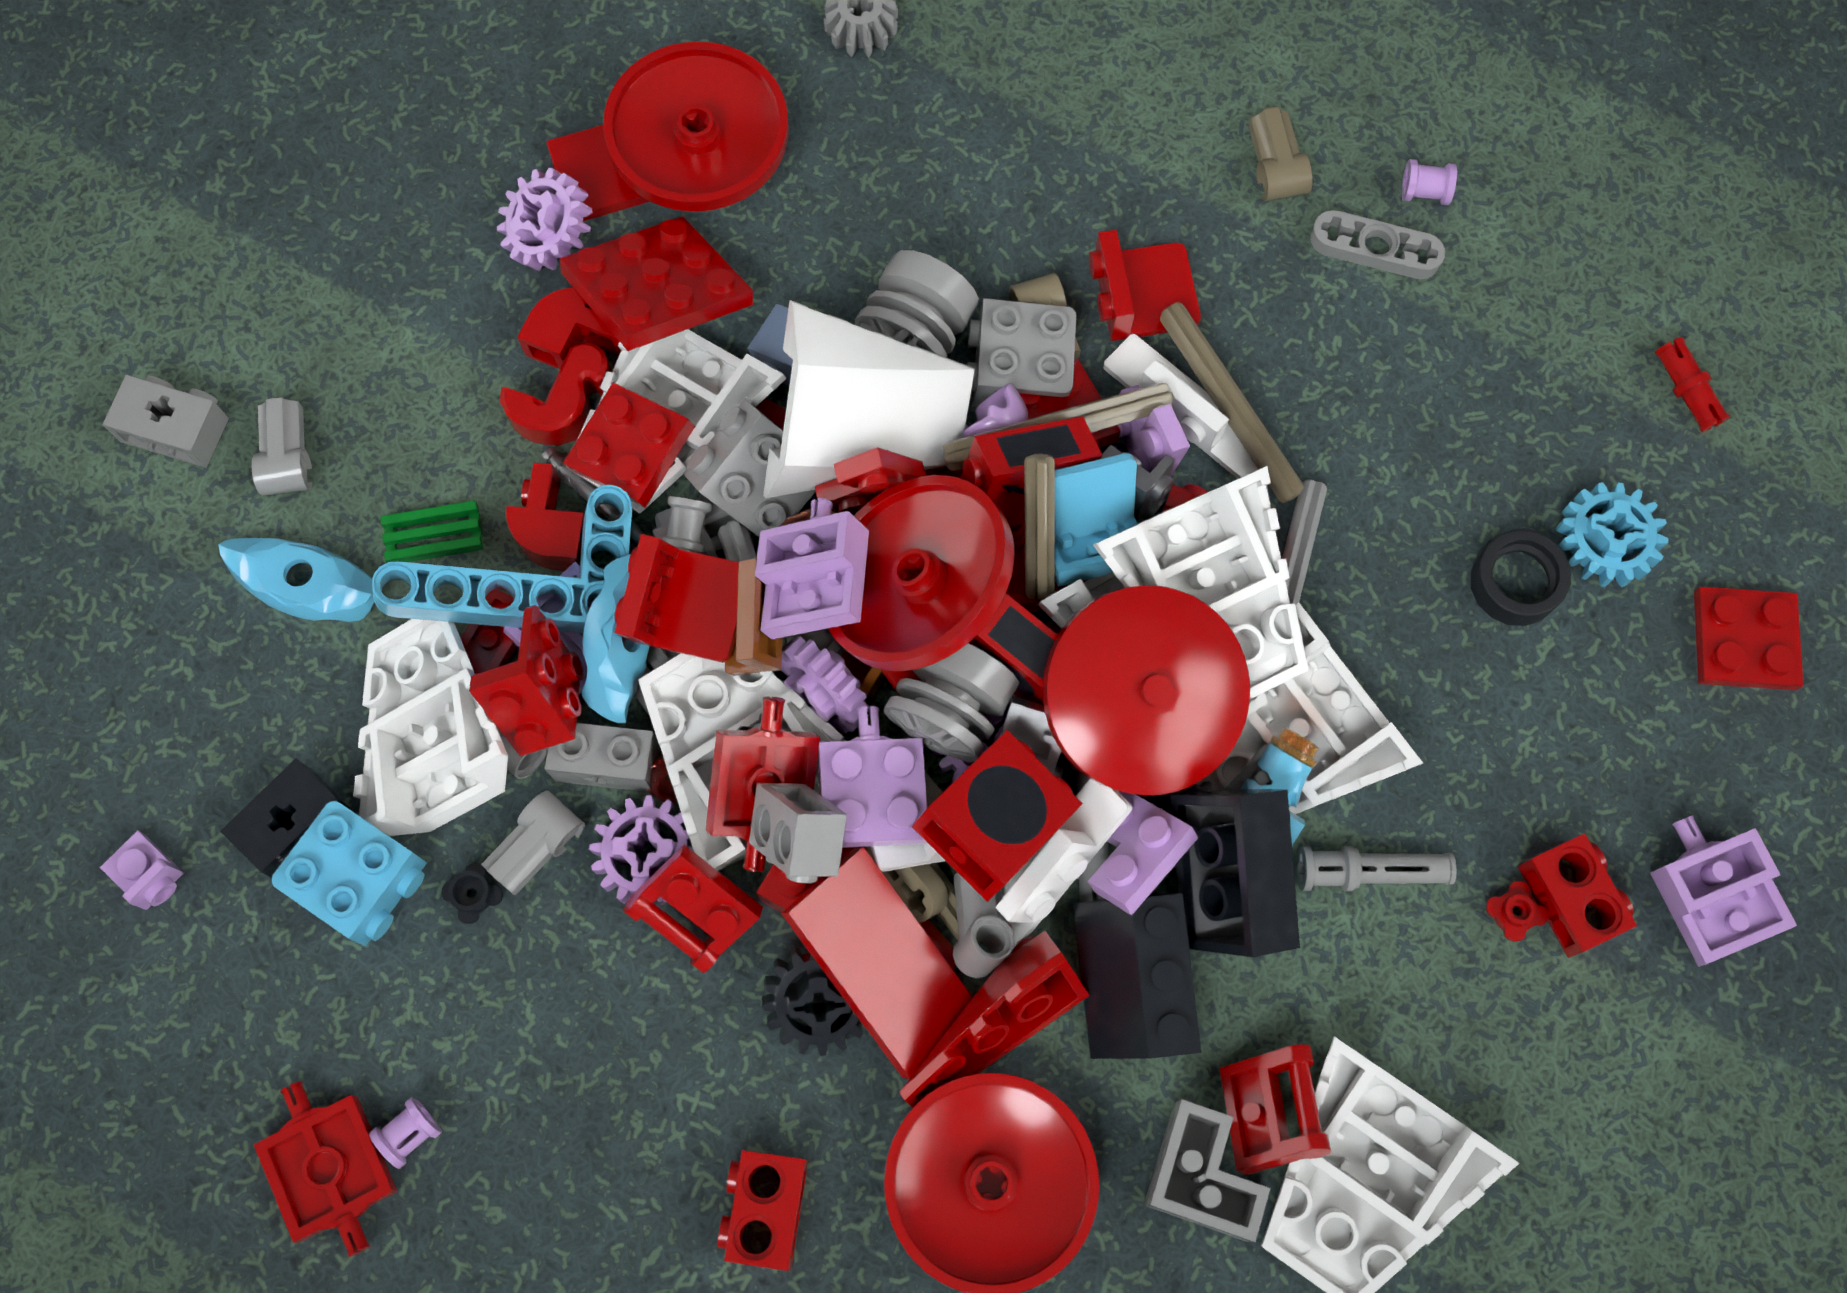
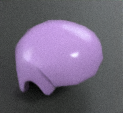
[962,383,1028,438]

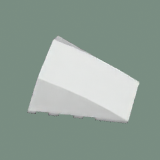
[763,300,975,499]
[567,329,786,514]
[1093,466,1308,699]
[353,602,508,836]
[1196,602,1423,814]
[638,654,846,871]
[1261,1036,1519,1293]

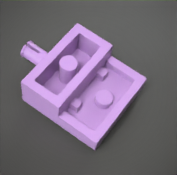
[755,498,869,639]
[818,706,927,848]
[1650,815,1797,967]

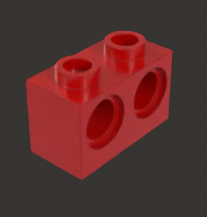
[1518,833,1637,958]
[717,1150,808,1271]

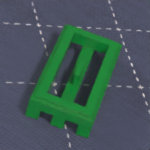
[380,500,484,563]

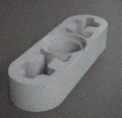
[1310,210,1445,279]

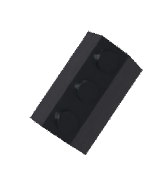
[1170,789,1300,957]
[1072,892,1202,1059]

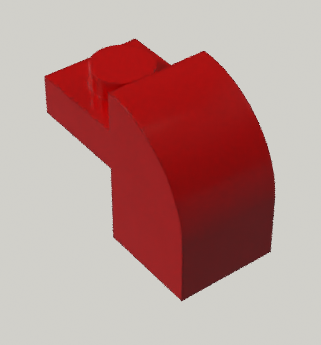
[517,288,621,369]
[506,463,584,571]

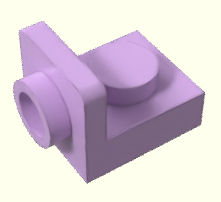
[100,831,184,910]

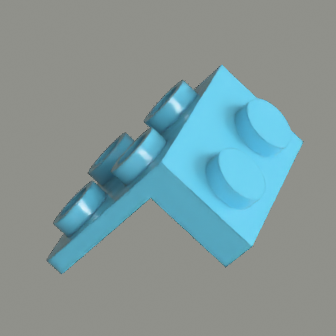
[1055,453,1138,587]
[272,801,427,947]

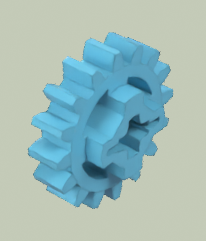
[1556,482,1669,587]

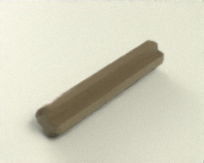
[1024,453,1055,601]

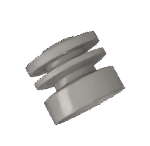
[855,250,979,357]
[884,643,1019,762]

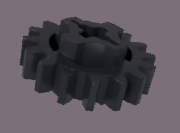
[762,945,863,1056]

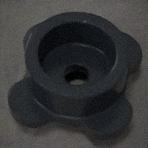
[441,863,503,924]

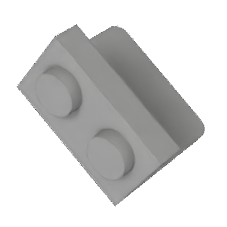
[967,298,1076,407]
[684,399,816,537]

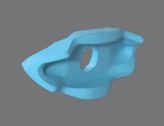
[218,538,374,622]
[582,554,650,723]

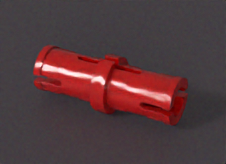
[1655,337,1730,433]

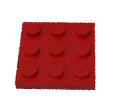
[560,216,753,351]

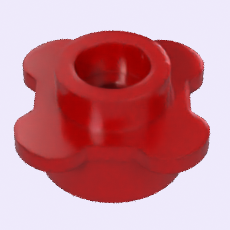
[1486,881,1548,942]

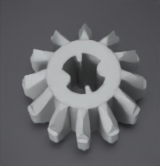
[824,0,898,58]

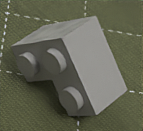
[1144,1099,1271,1242]

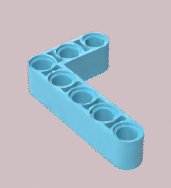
[371,485,632,633]

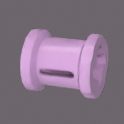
[1402,159,1457,205]
[369,1097,442,1169]

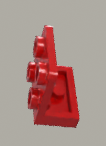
[1089,229,1201,341]
[614,534,739,663]
[469,605,584,756]

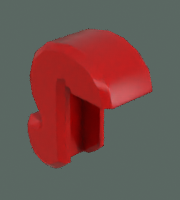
[499,342,612,446]

